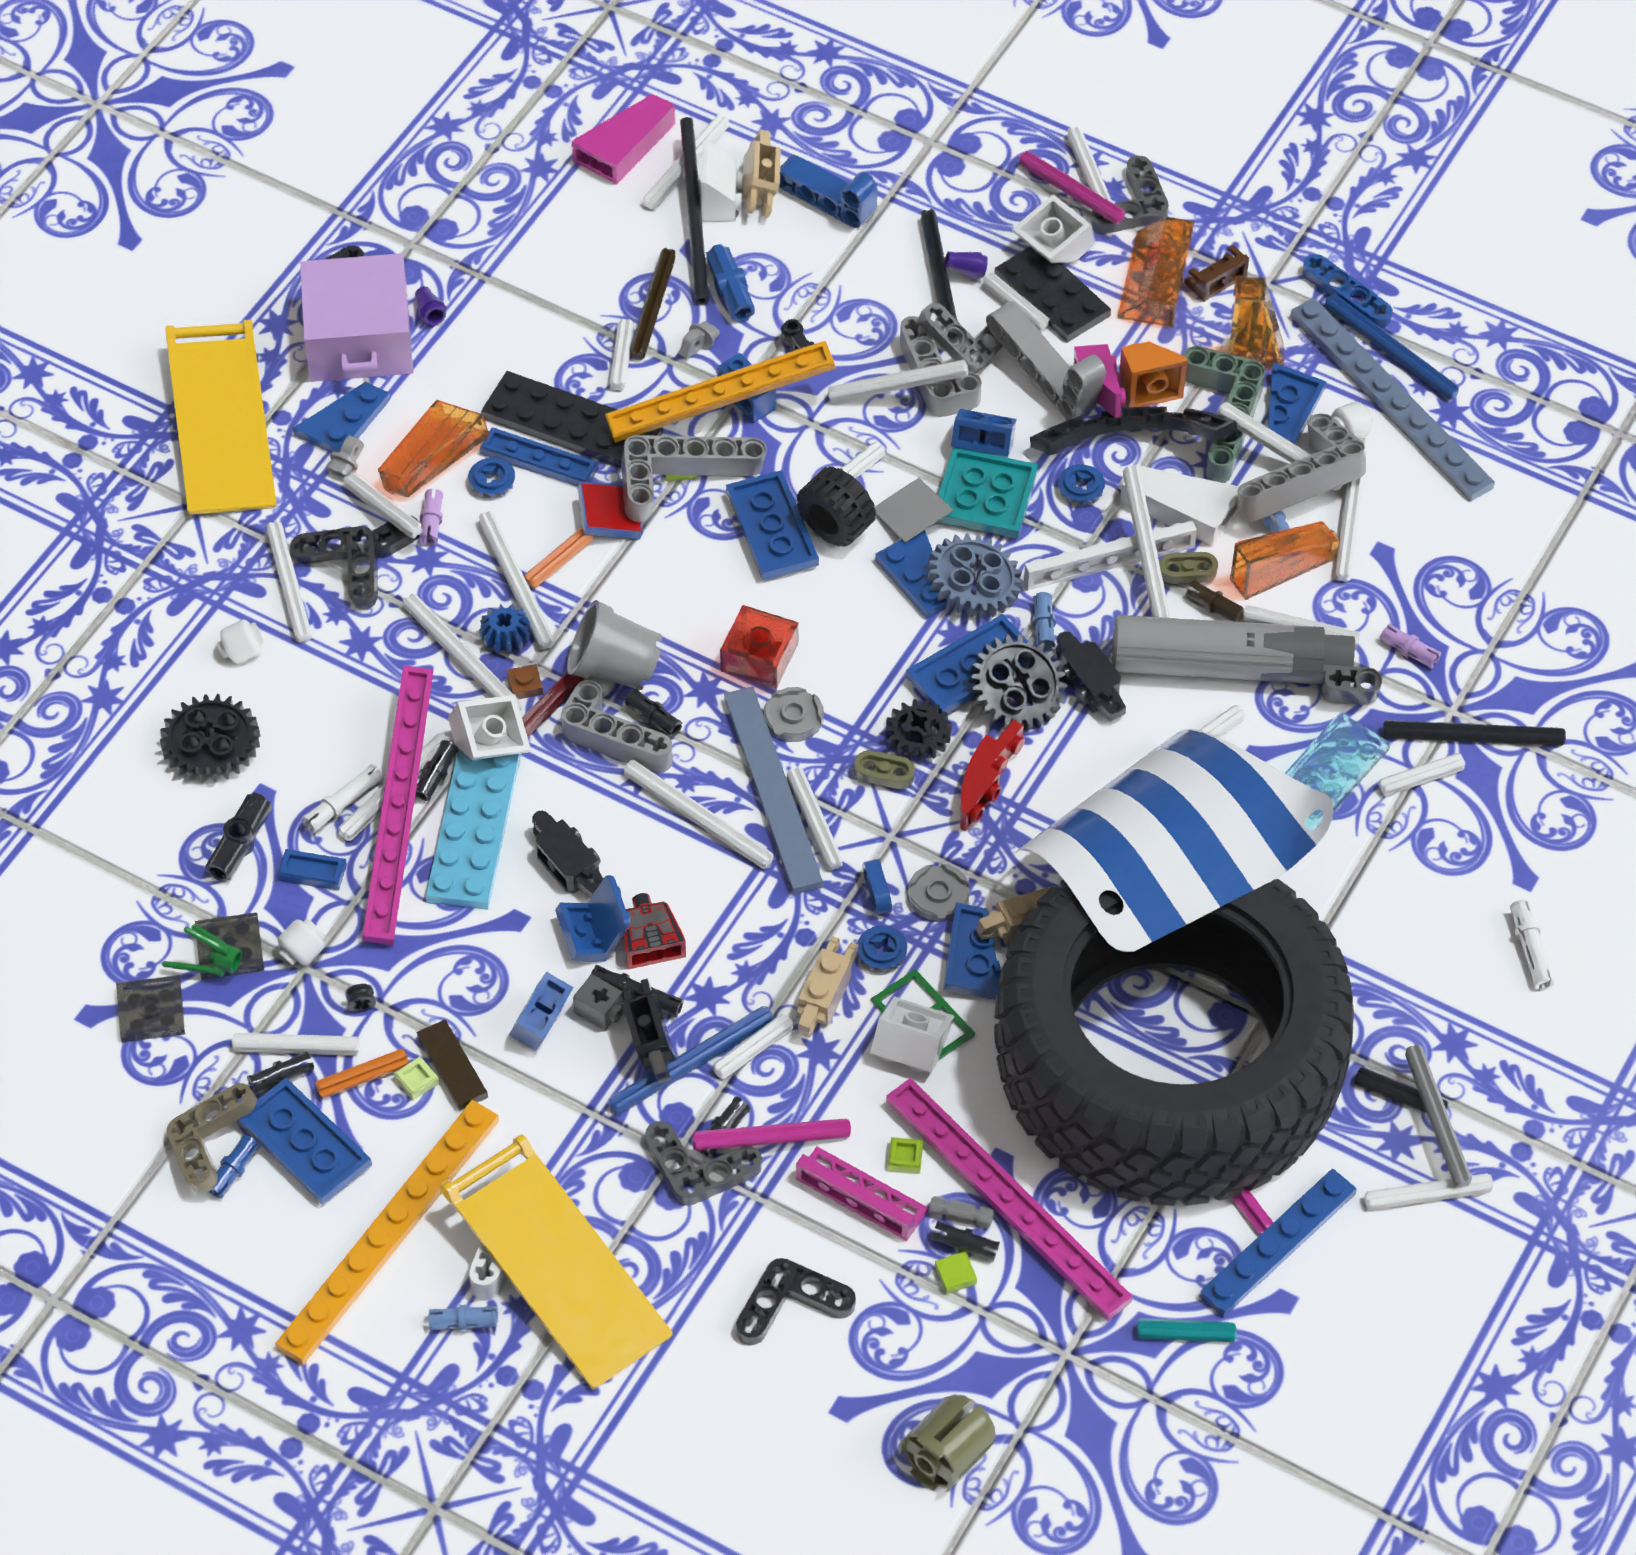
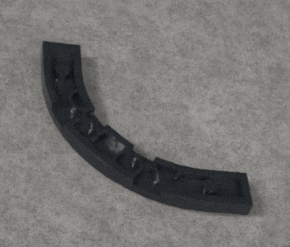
[1030,406,1237,455]

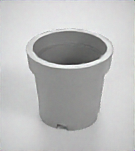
[567,600,662,690]

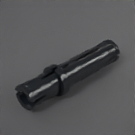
[590,964,684,1018]

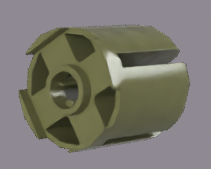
[898,1394,996,1492]

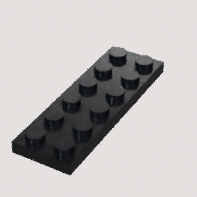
[481,370,663,468]

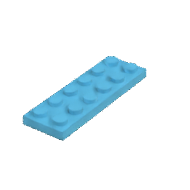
[426,748,521,910]

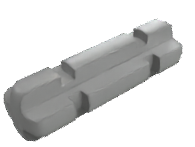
[929,1196,994,1228]

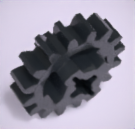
[885,699,952,761]

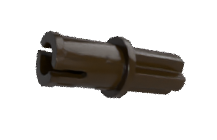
[1186,581,1244,622]

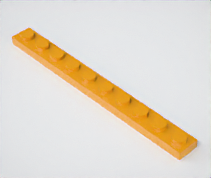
[275,1100,499,1366]

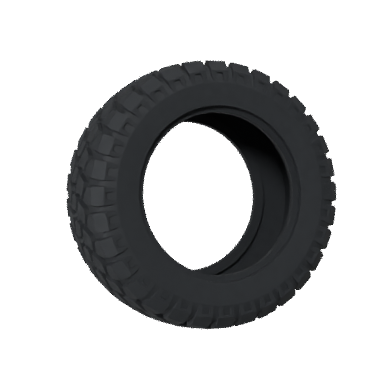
[994,879,1354,1206]

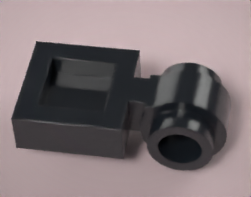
[781,319,814,351]

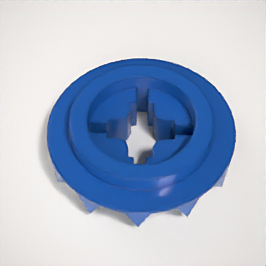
[468,457,516,499]
[1058,464,1105,506]
[857,926,908,972]

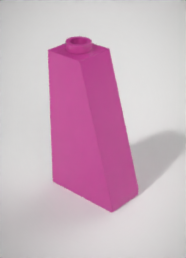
[571,94,676,184]

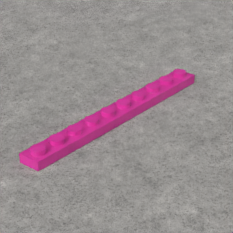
[362,665,434,945]
[886,1077,1133,1321]

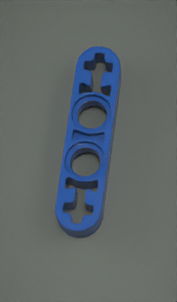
[1302,254,1393,328]

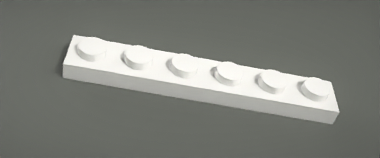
[1024,521,1197,591]

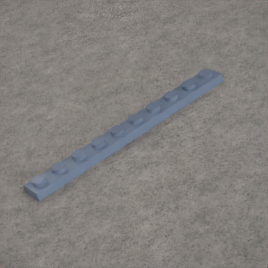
[1290,297,1495,502]

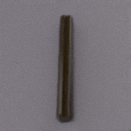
[630,247,676,360]

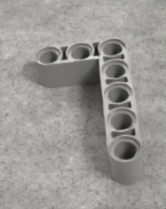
[986,302,1106,420]
[1238,413,1366,521]
[621,435,767,522]

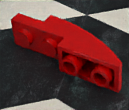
[960,719,1025,831]

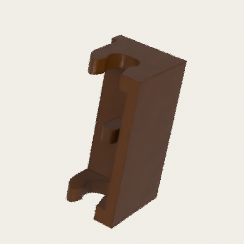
[1184,245,1250,302]

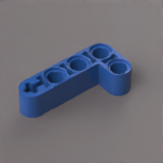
[779,155,878,228]

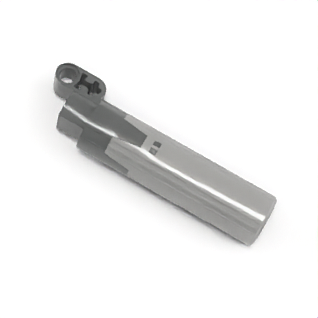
[1112,615,1383,705]

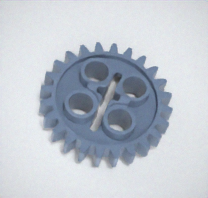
[926,533,1023,619]

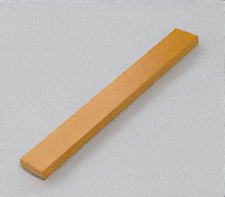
[605,340,836,443]

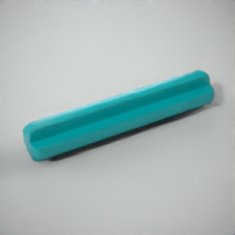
[1137,1319,1237,1342]

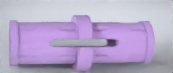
[419,488,443,546]
[1379,623,1441,669]

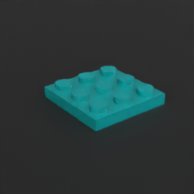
[937,447,1039,538]

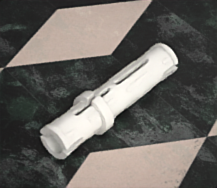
[301,764,384,833]
[1510,899,1555,991]

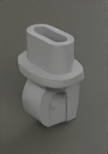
[678,321,720,359]
[327,435,365,478]

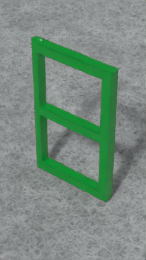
[870,969,976,1060]

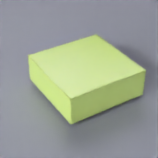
[394,1057,439,1101]

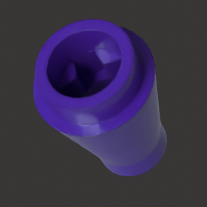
[944,251,988,279]
[415,286,447,326]

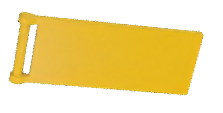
[165,320,276,515]
[440,1134,673,1389]

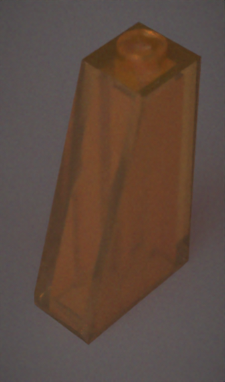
[1227,277,1285,369]
[377,399,490,498]
[1230,521,1339,600]

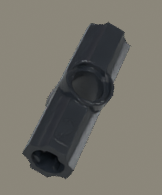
[205,792,272,882]

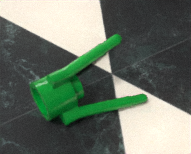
[161,924,242,977]

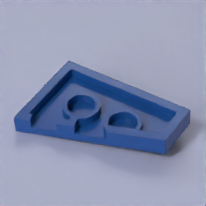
[1268,362,1327,445]
[293,381,391,453]
[875,530,948,619]
[943,902,1002,1000]

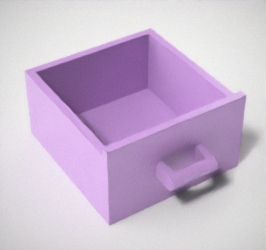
[300,253,414,382]

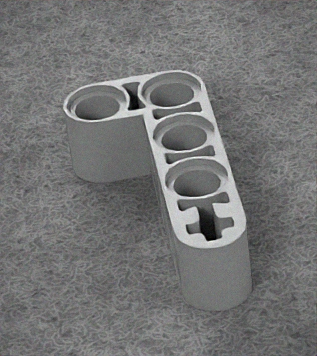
[900,316,982,417]
[561,680,673,773]

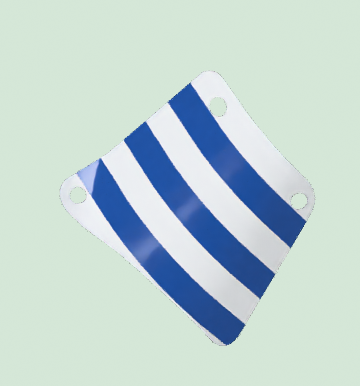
[1013,729,1333,952]

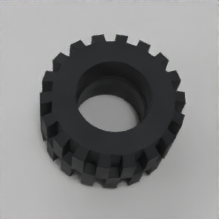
[796,466,876,547]

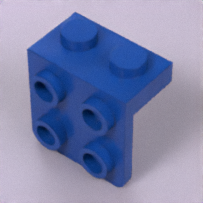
[555,875,630,961]

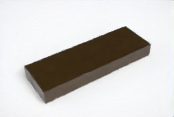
[416,1019,488,1111]

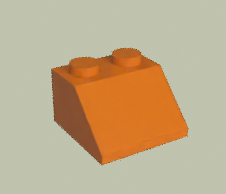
[1119,341,1188,408]

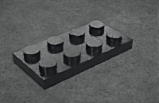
[994,246,1111,343]

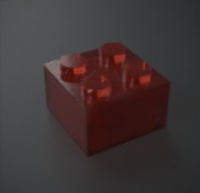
[720,604,799,689]

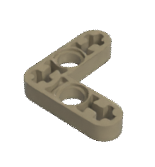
[166,1083,257,1193]

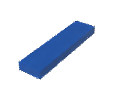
[480,427,599,486]

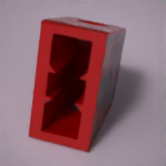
[625,893,686,970]

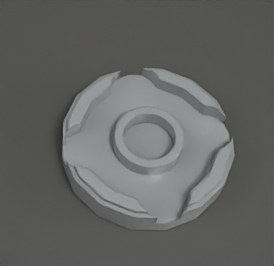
[764,687,824,742]
[908,864,970,922]

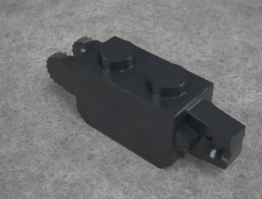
[1056,631,1126,722]
[532,810,604,898]
[622,978,676,1084]

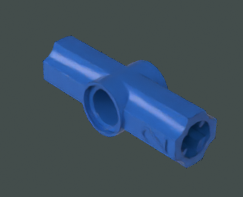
[706,244,755,323]

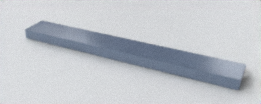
[724,686,823,895]

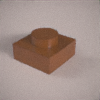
[507,664,543,699]

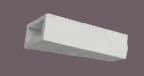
[1119,465,1239,546]

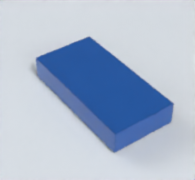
[277,849,347,890]

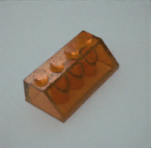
[1117,217,1195,327]

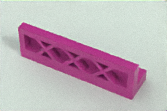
[796,1146,928,1241]

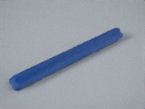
[1324,294,1460,400]
[608,1006,773,1114]

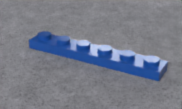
[1199,1168,1357,1318]

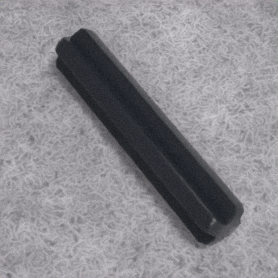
[1355,1067,1448,1113]

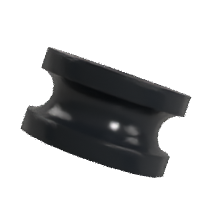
[345,983,376,1013]

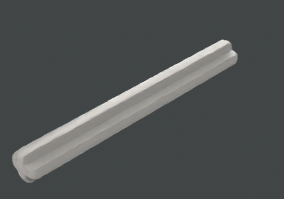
[1405,1044,1472,1188]

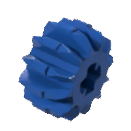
[479,603,531,655]

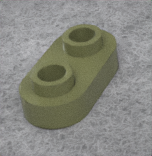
[1159,552,1218,584]
[854,750,915,789]

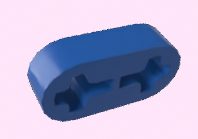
[862,859,892,915]

